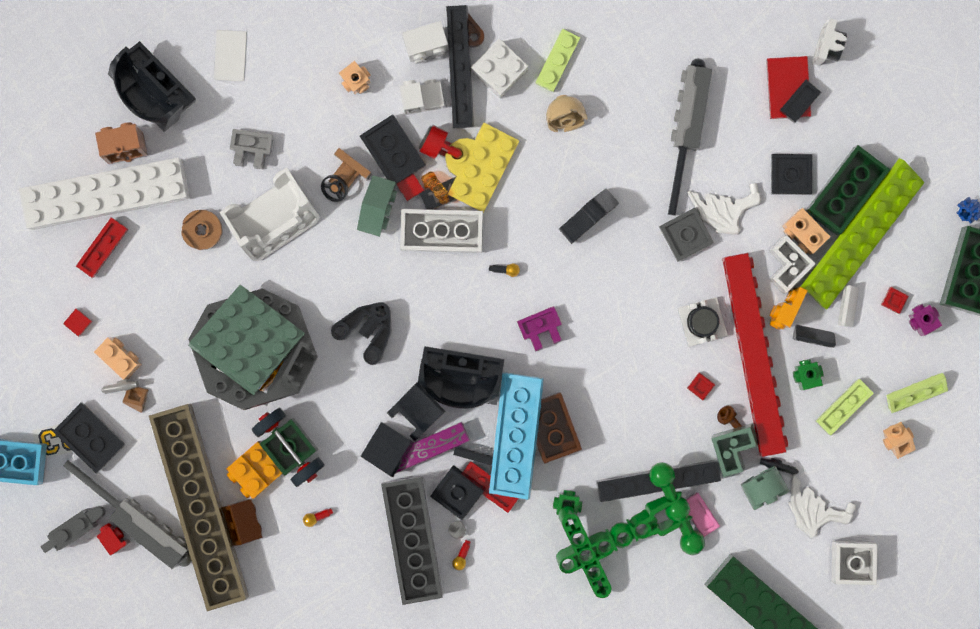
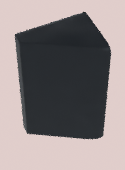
[792,325,836,348]

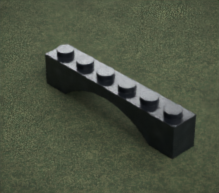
[596,460,721,502]

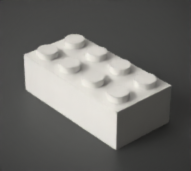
[400,209,483,253]

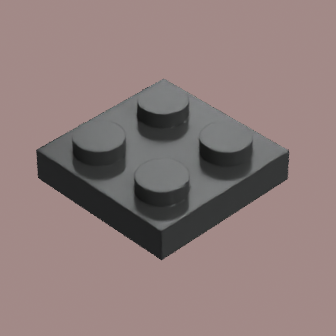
[659,208,714,262]

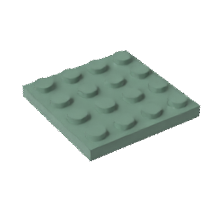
[188,284,305,395]

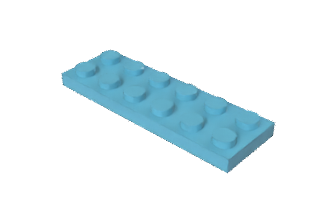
[489,372,544,500]

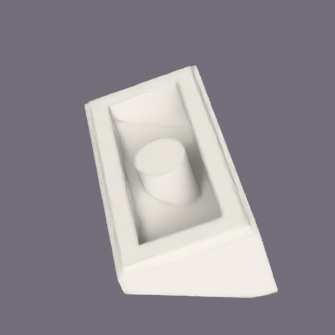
[838,285,859,328]

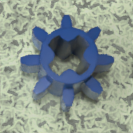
[956,197,980,224]

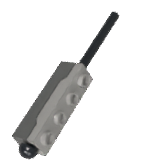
[668,58,712,216]

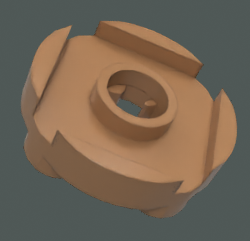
[181,210,223,250]

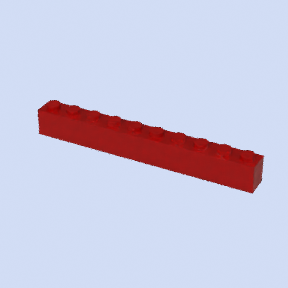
[722,253,788,457]

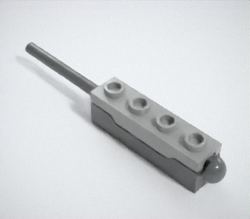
[63,460,192,569]

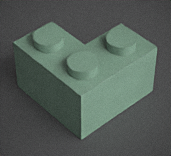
[357,175,398,237]
[711,423,758,477]

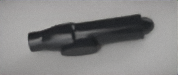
[759,458,799,475]

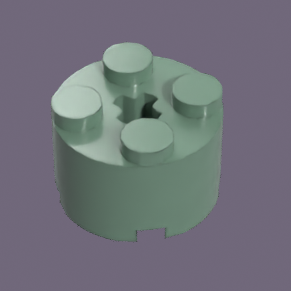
[741,466,790,510]

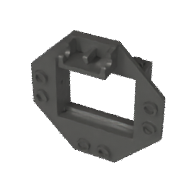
[188,288,318,410]

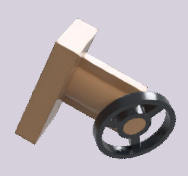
[321,148,372,202]

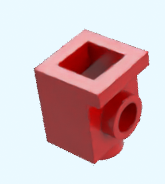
[97,523,130,556]

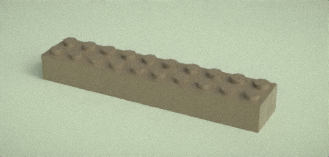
[149,403,249,612]

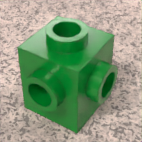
[793,359,824,390]
[553,490,583,520]

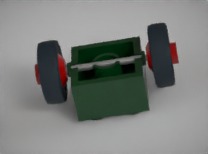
[251,407,325,487]

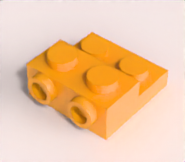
[769,287,808,330]
[226,441,282,499]

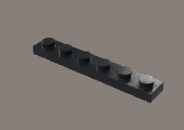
[446,5,474,128]

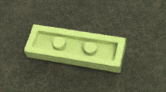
[535,29,580,92]
[886,373,948,413]
[816,379,874,436]

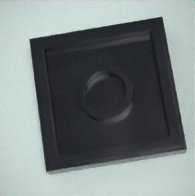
[771,154,812,195]
[361,422,414,477]
[430,465,486,520]

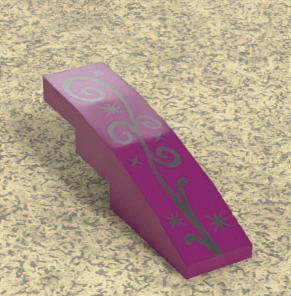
[396,422,470,473]

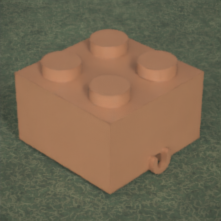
[95,122,148,164]

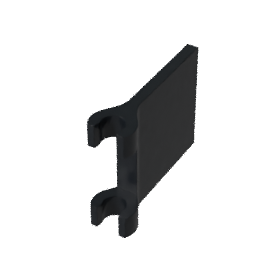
[387,382,446,441]

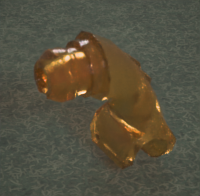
[421,171,449,205]

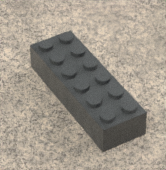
[381,476,443,605]

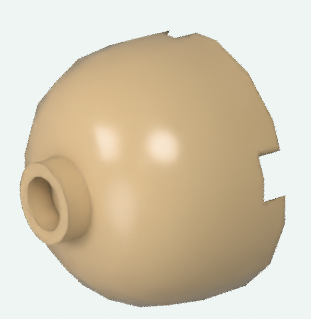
[546,95,588,132]

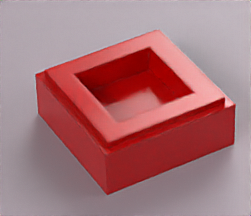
[397,174,424,202]
[881,287,909,314]
[63,308,92,337]
[687,372,715,401]

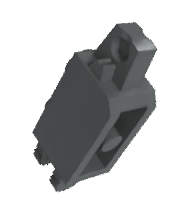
[40,506,106,553]

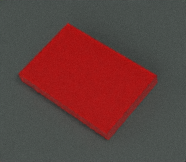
[766,56,811,119]

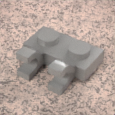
[230,129,273,170]

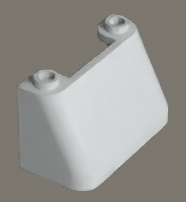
[220,168,319,261]

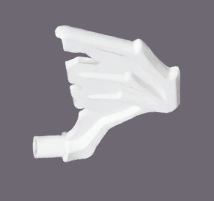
[687,183,761,235]
[788,474,856,538]

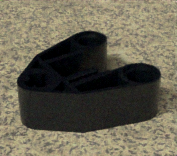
[331,302,392,365]

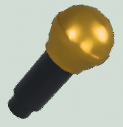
[489,263,520,277]

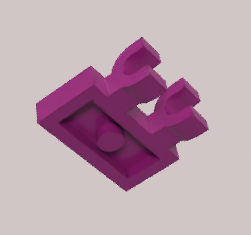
[517,306,562,352]

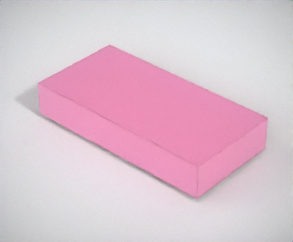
[686,492,720,537]

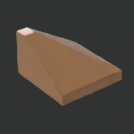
[122,387,148,413]

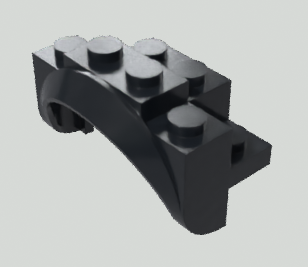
[108,41,196,132]
[418,346,504,409]

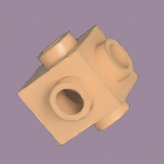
[339,60,371,94]
[883,422,916,459]

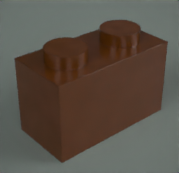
[221,499,263,546]

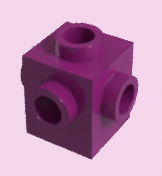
[908,304,942,336]

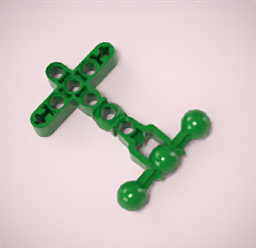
[556,462,705,598]

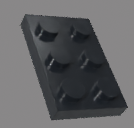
[360,114,426,185]
[53,402,126,474]

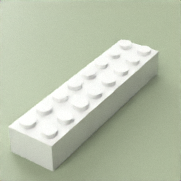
[19,158,190,230]

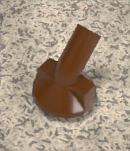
[717,405,742,428]

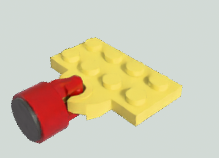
[418,122,519,213]

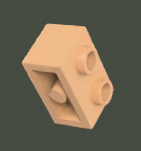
[782,208,830,255]
[94,337,142,380]

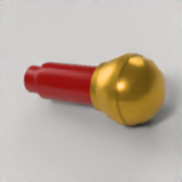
[303,508,333,527]
[452,540,471,570]

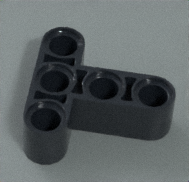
[559,188,619,244]

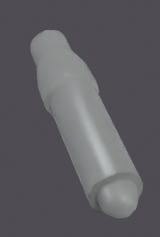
[101,380,139,394]

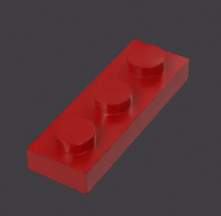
[76,217,129,278]
[463,461,519,513]

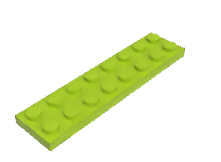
[801,158,925,310]

